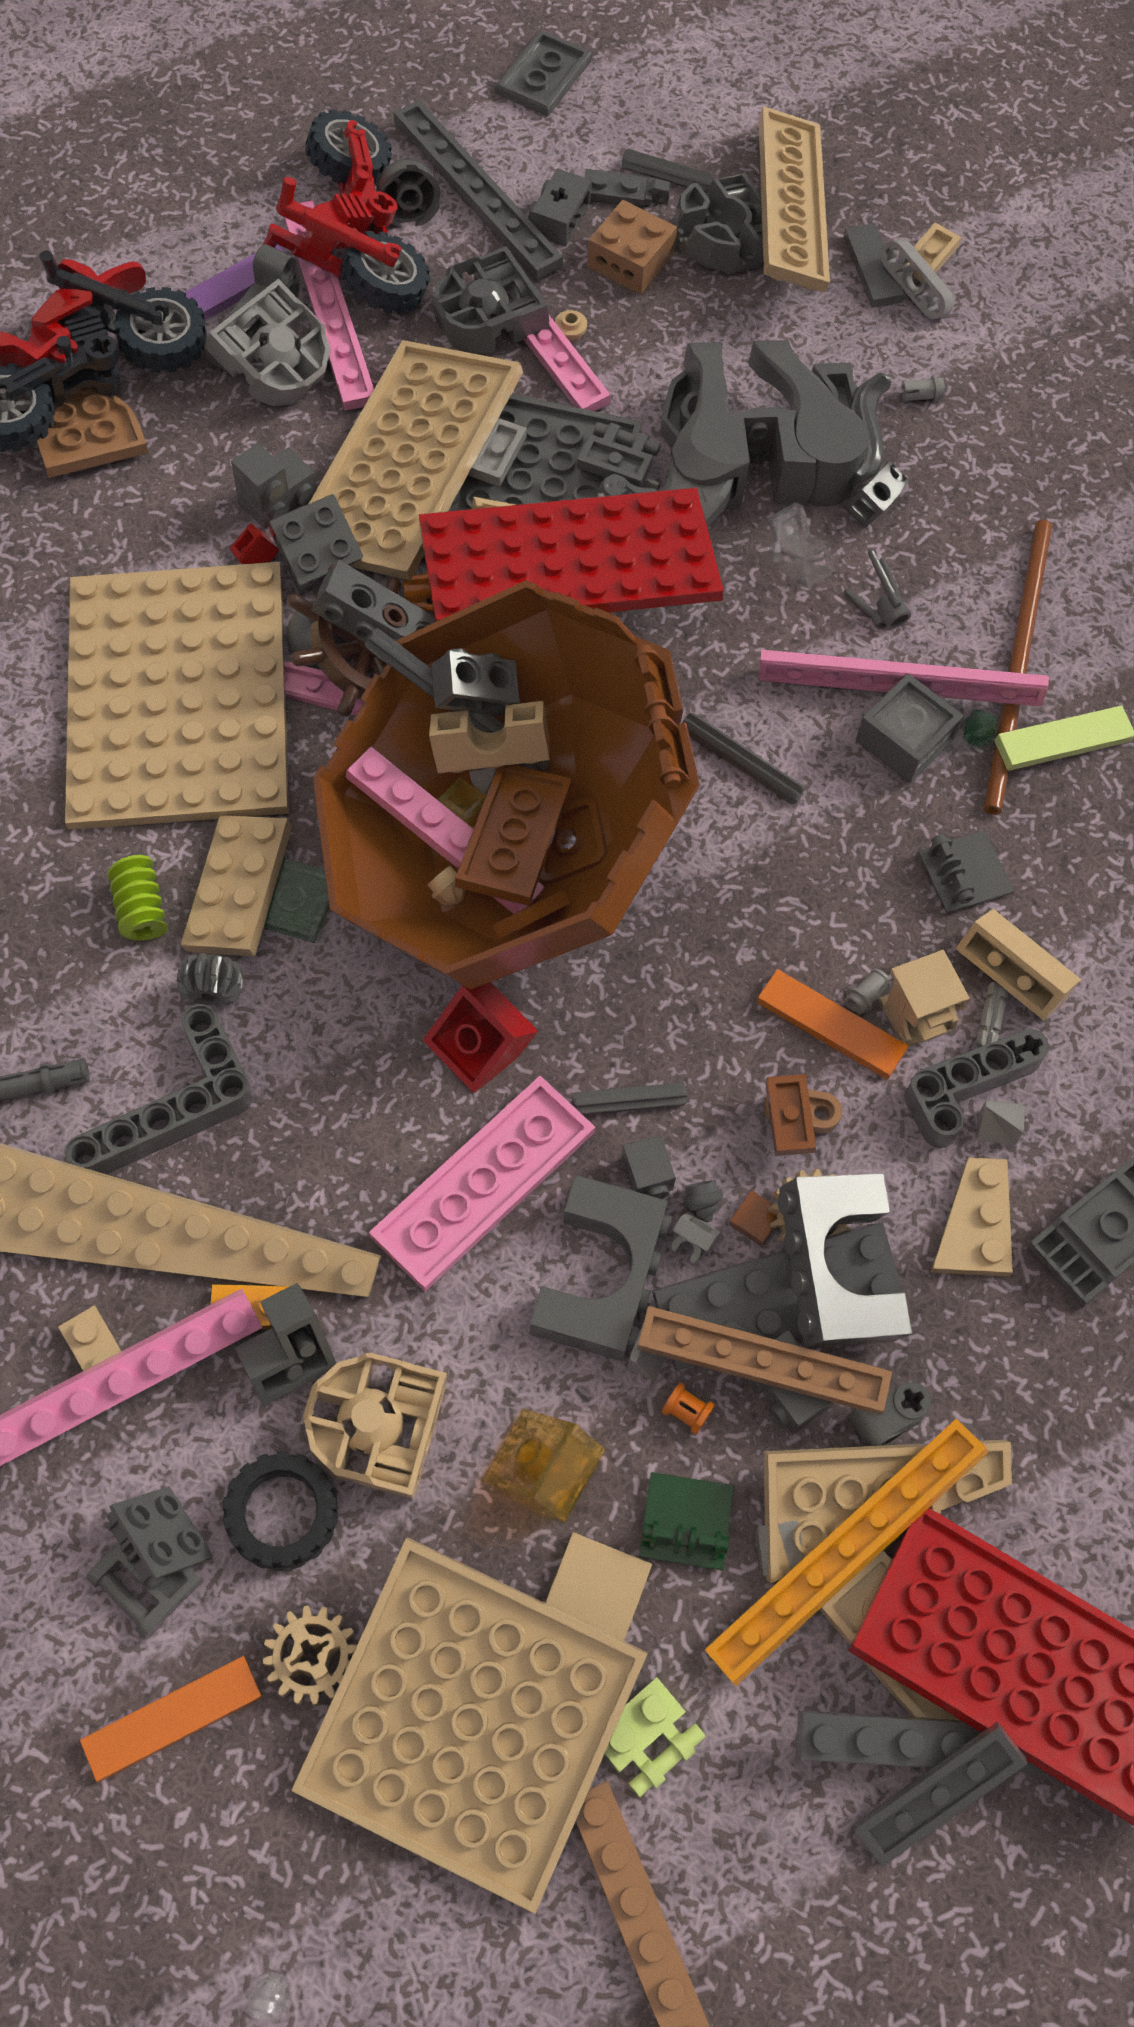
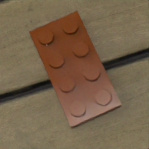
[455,764,572,906]

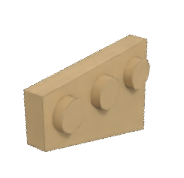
[930,1157,1013,1277]

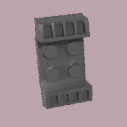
[1027,1157,1134,1308]

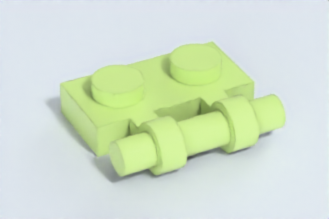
[604,1677,706,1798]

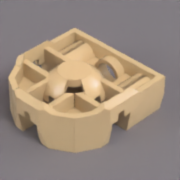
[303,1353,447,1499]

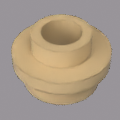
[555,310,587,341]

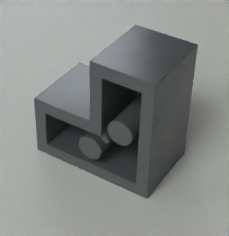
[231,443,317,529]
[235,1282,336,1406]

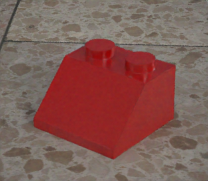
[423,982,538,1093]

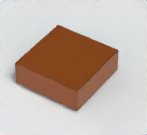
[729,1190,777,1247]

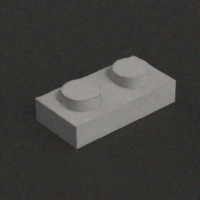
[469,418,527,487]

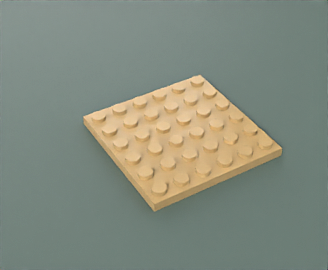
[291,1538,648,1914]

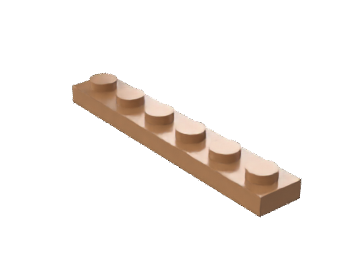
[637,1306,892,1415]
[575,1781,710,2027]

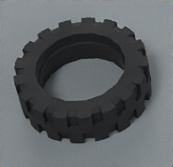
[222,1451,338,1571]

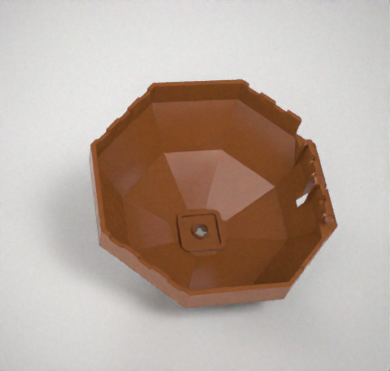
[313,580,700,990]

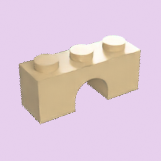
[429,701,550,773]

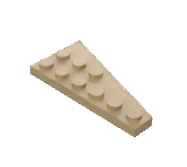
[764,1440,1012,1583]

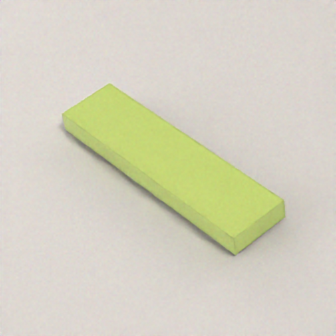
[994,706,1134,771]

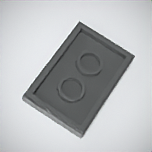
[495,30,593,117]

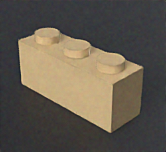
[955,909,1081,1021]

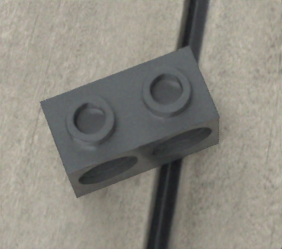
[431,649,520,716]

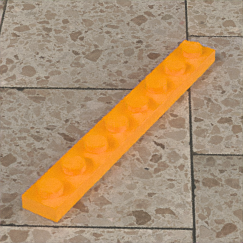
[705,1418,988,1687]

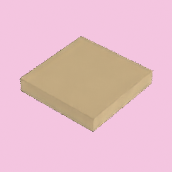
[546,1532,652,1641]

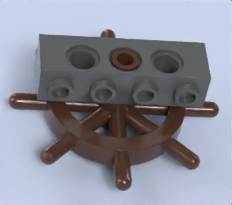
[287,560,435,716]

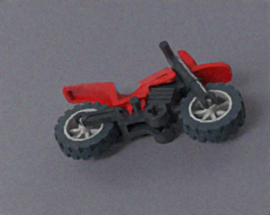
[0,251,207,452]

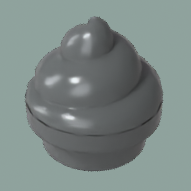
[683,1180,723,1222]

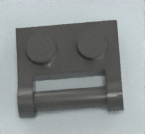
[86,1543,203,1640]

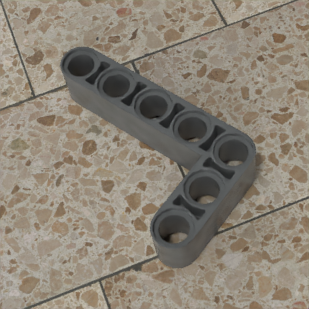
[64,1004,253,1175]

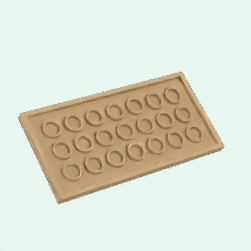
[309,340,523,581]

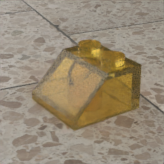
[482,1408,606,1524]

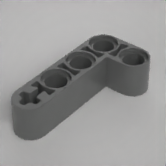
[204,244,300,376]
[905,1029,1049,1148]

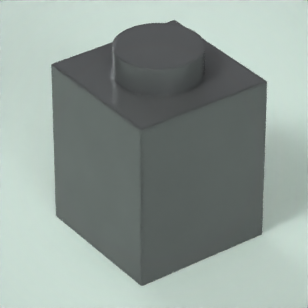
[621,1135,676,1199]

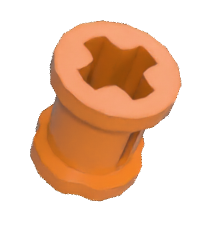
[661,1382,716,1436]

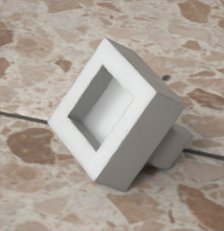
[671,1212,722,1263]

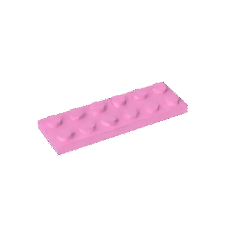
[369,1076,596,1292]

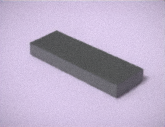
[843,223,904,308]

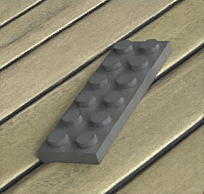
[651,1221,903,1371]

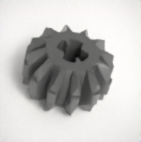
[177,953,244,1007]

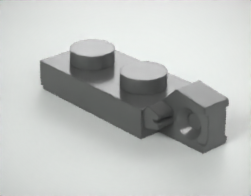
[584,169,670,208]

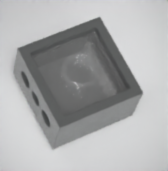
[856,673,964,783]

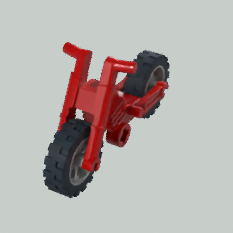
[262,109,430,314]

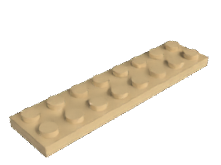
[758,106,830,293]

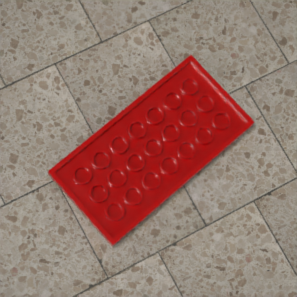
[419,488,724,622]
[848,1508,1134,1826]

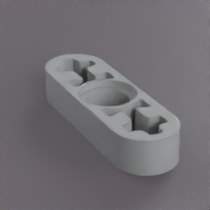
[881,238,954,319]

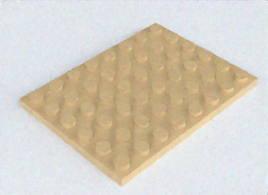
[65,562,289,829]

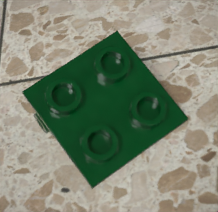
[639,1472,734,1571]

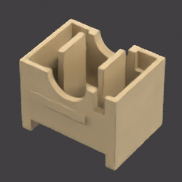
[879,949,970,1046]

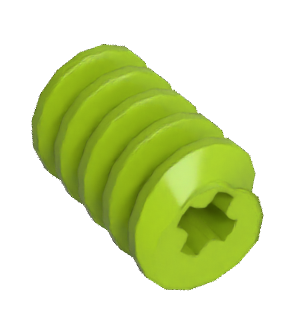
[107,855,168,941]

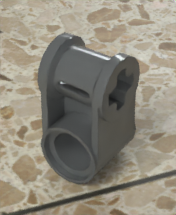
[848,1382,931,1446]

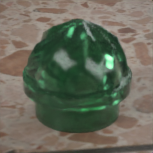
[963,710,999,746]

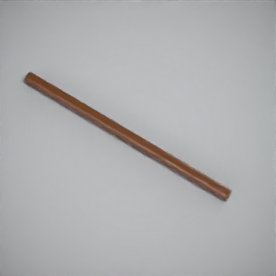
[983,520,1052,815]

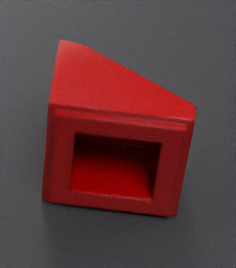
[229,523,279,564]

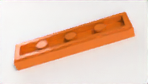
[757,969,909,1080]
[80,1656,263,1783]

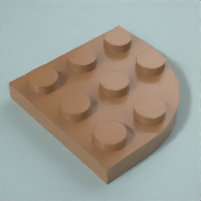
[22,387,148,478]

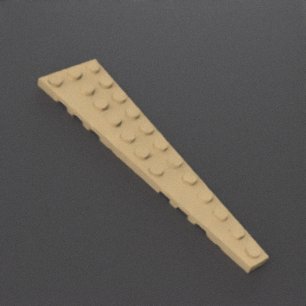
[0,1143,381,1297]

